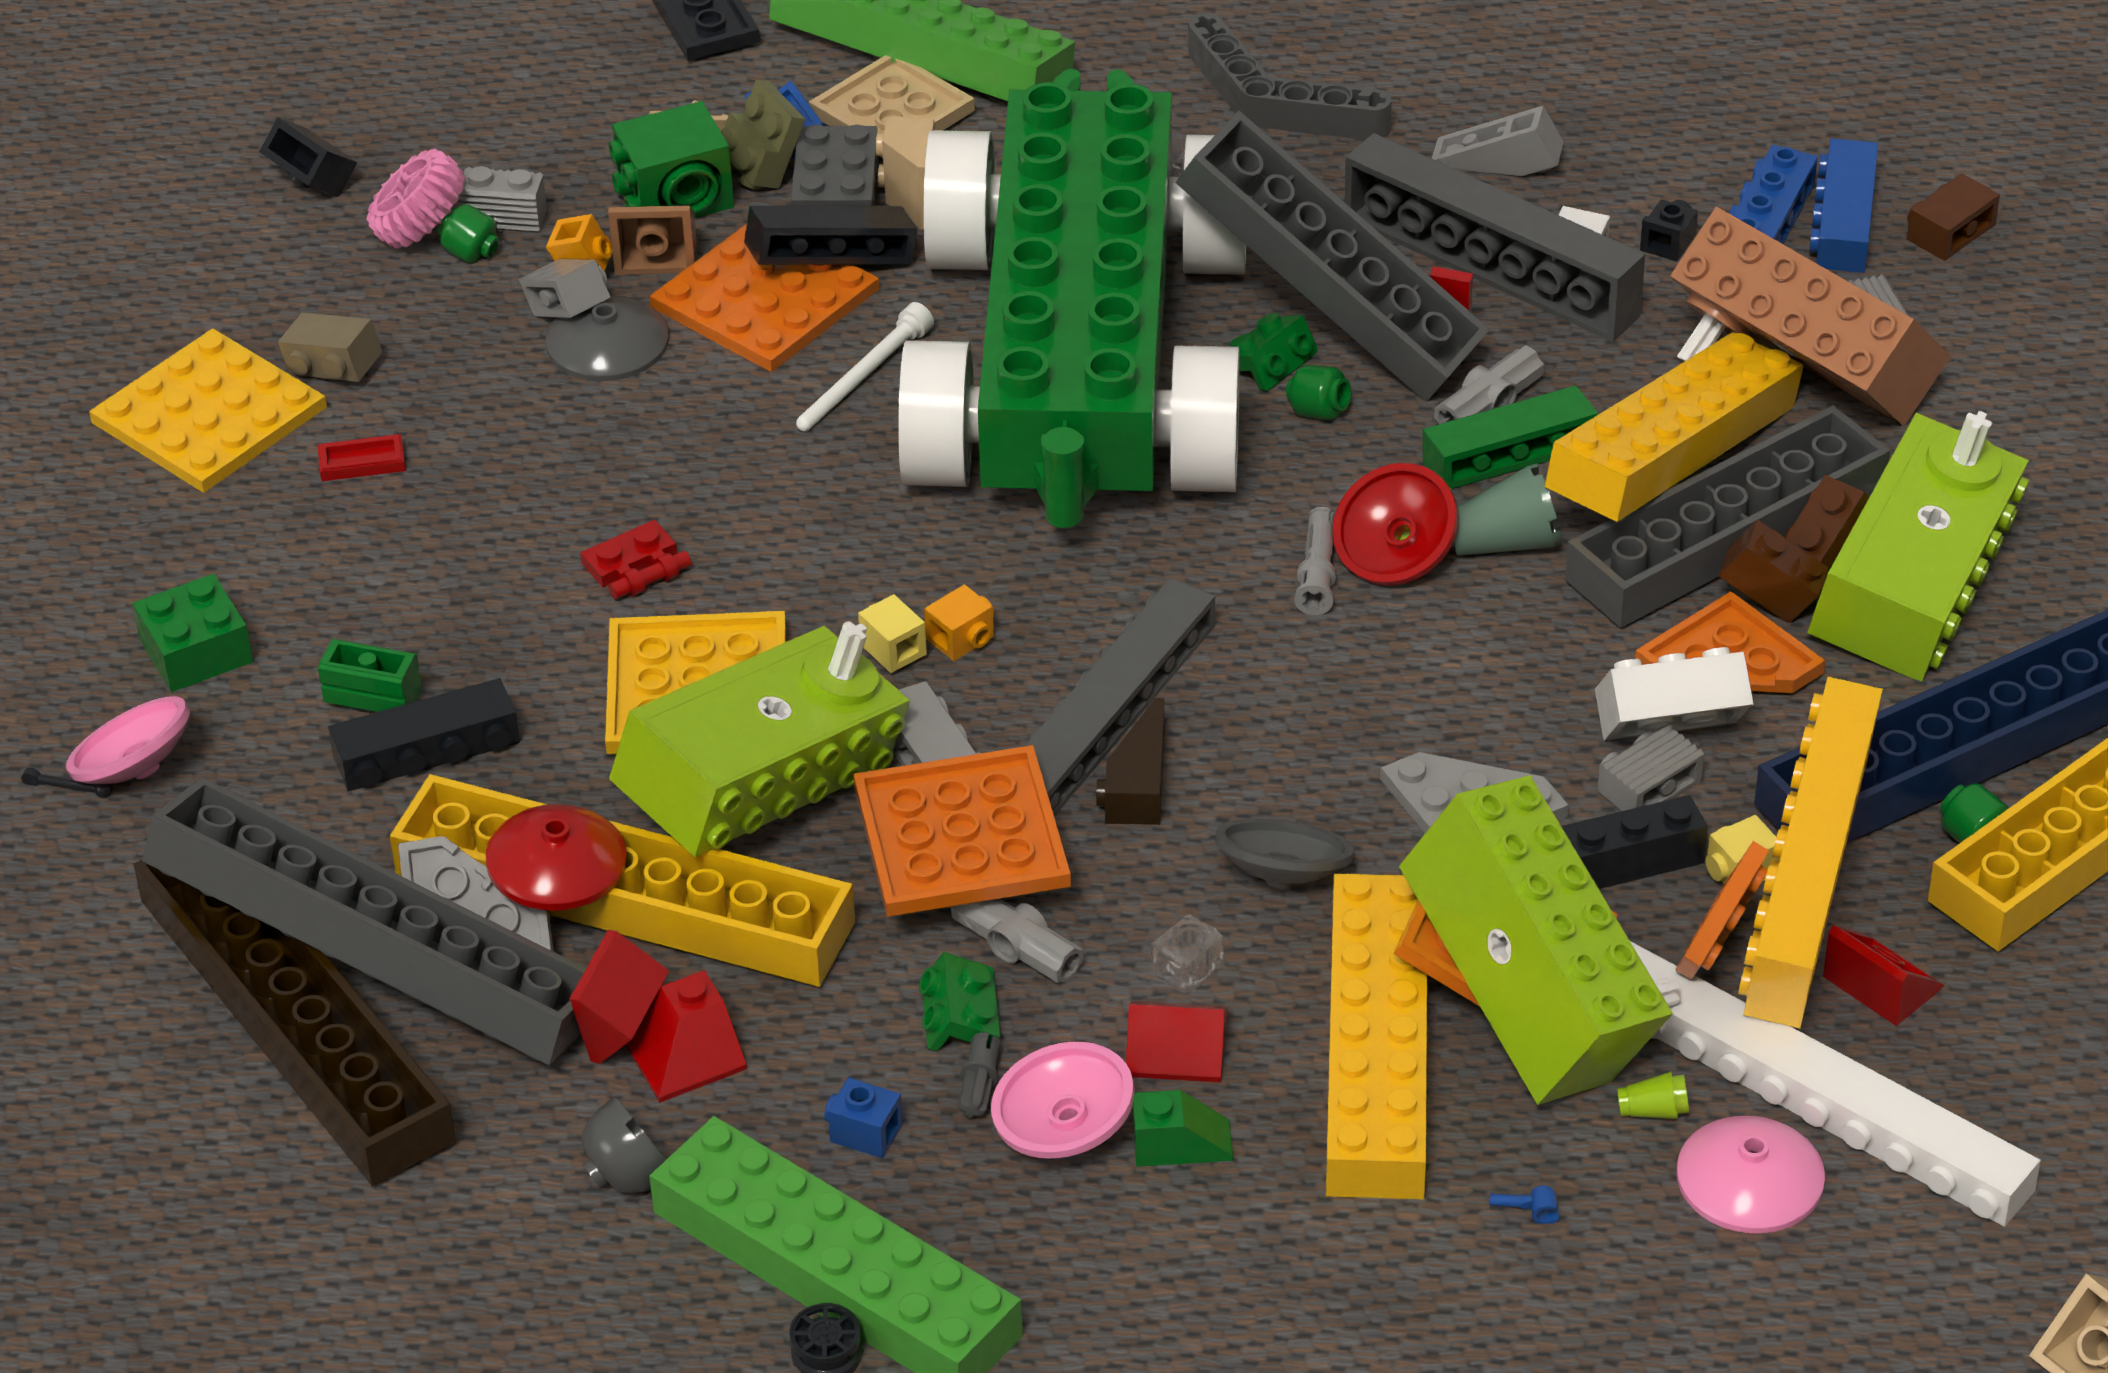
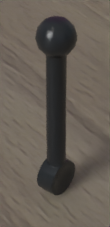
[21,768,113,798]

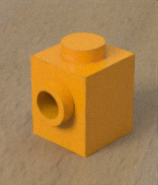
[546,214,612,271]
[924,584,994,661]

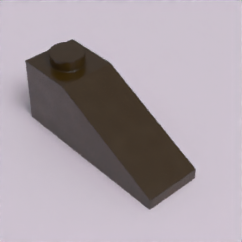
[1096,698,1165,825]

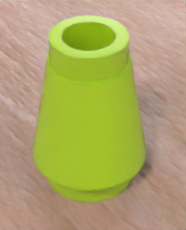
[1617,1071,1690,1119]

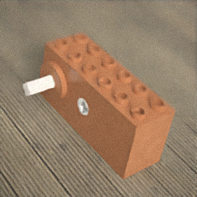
[1670,206,1951,426]

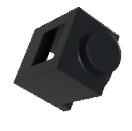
[1640,199,1698,262]

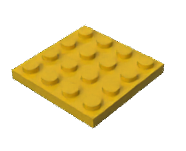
[89,328,327,493]
[605,611,786,754]

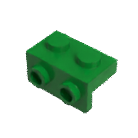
[1229,313,1318,391]
[919,952,1000,1051]

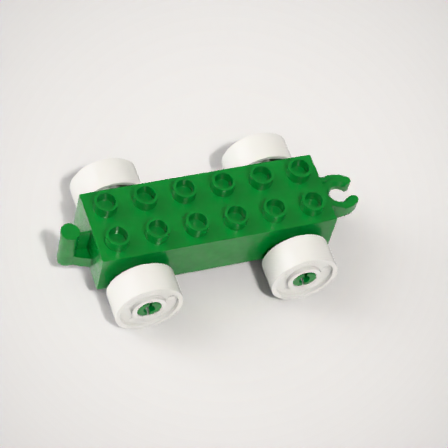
[899,69,1246,528]

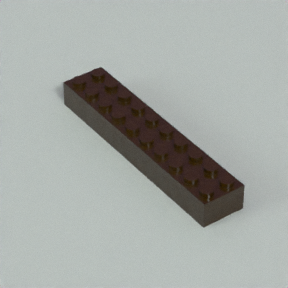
[133,860,456,1186]

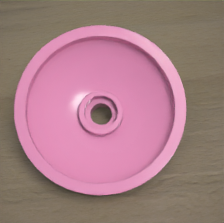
[66,696,190,784]
[991,1042,1135,1159]
[1677,1116,1825,1233]

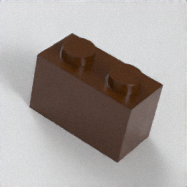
[1906,173,2000,261]
[1718,519,1829,623]

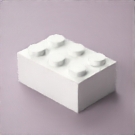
[1595,647,1753,741]

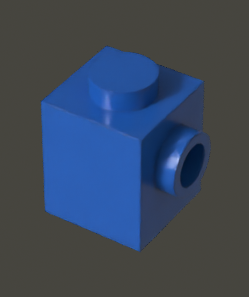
[824,1077,903,1158]

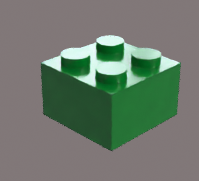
[132,573,253,692]

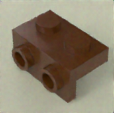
[1785,475,1869,569]

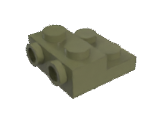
[721,79,805,190]

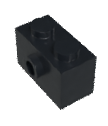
[259,117,357,197]

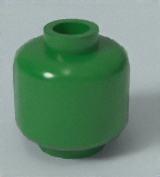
[437,204,500,263]
[1286,365,1352,420]
[1939,783,2009,843]

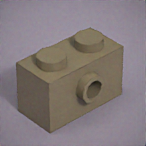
[278,312,383,382]

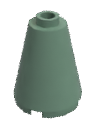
[1450,463,1563,556]

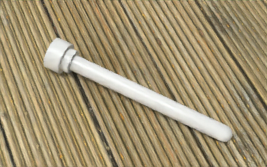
[796,302,934,432]

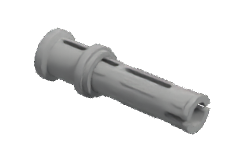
[1294,506,1336,615]

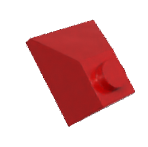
[625,970,747,1103]

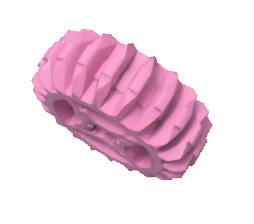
[366,149,465,249]

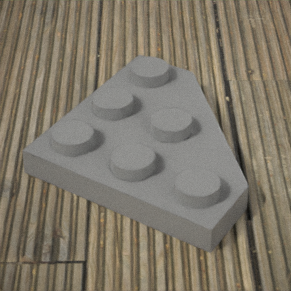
[1380,752,1569,833]
[398,836,554,952]

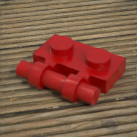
[580,519,692,600]

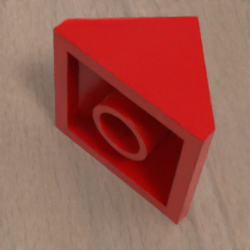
[1823,925,1944,1026]
[570,930,669,1064]
[1126,1001,1228,1083]

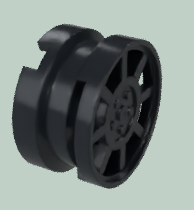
[789,1303,862,1373]

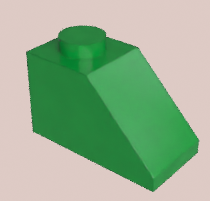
[1132,1090,1233,1167]

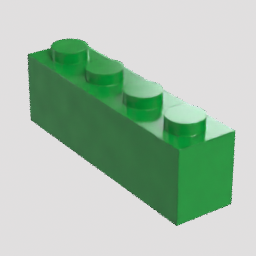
[1422,386,1599,489]

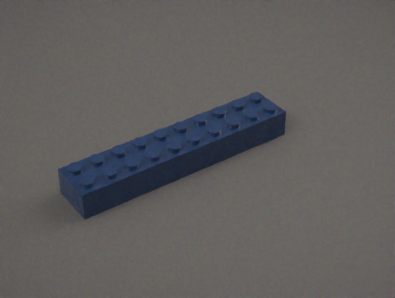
[1754,609,2108,843]

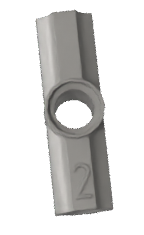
[1434,345,1544,424]
[951,898,1084,984]

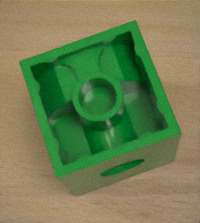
[608,101,734,218]

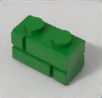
[318,639,422,712]

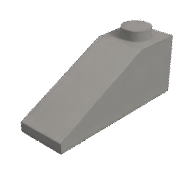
[1432,106,1564,176]

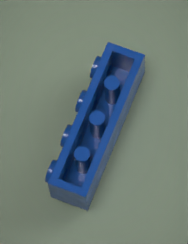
[1729,145,1818,244]

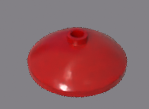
[1332,463,1459,586]
[486,804,626,910]

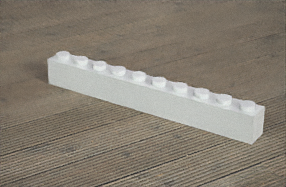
[1630,941,2041,1227]

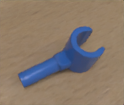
[1489,1185,1559,1224]

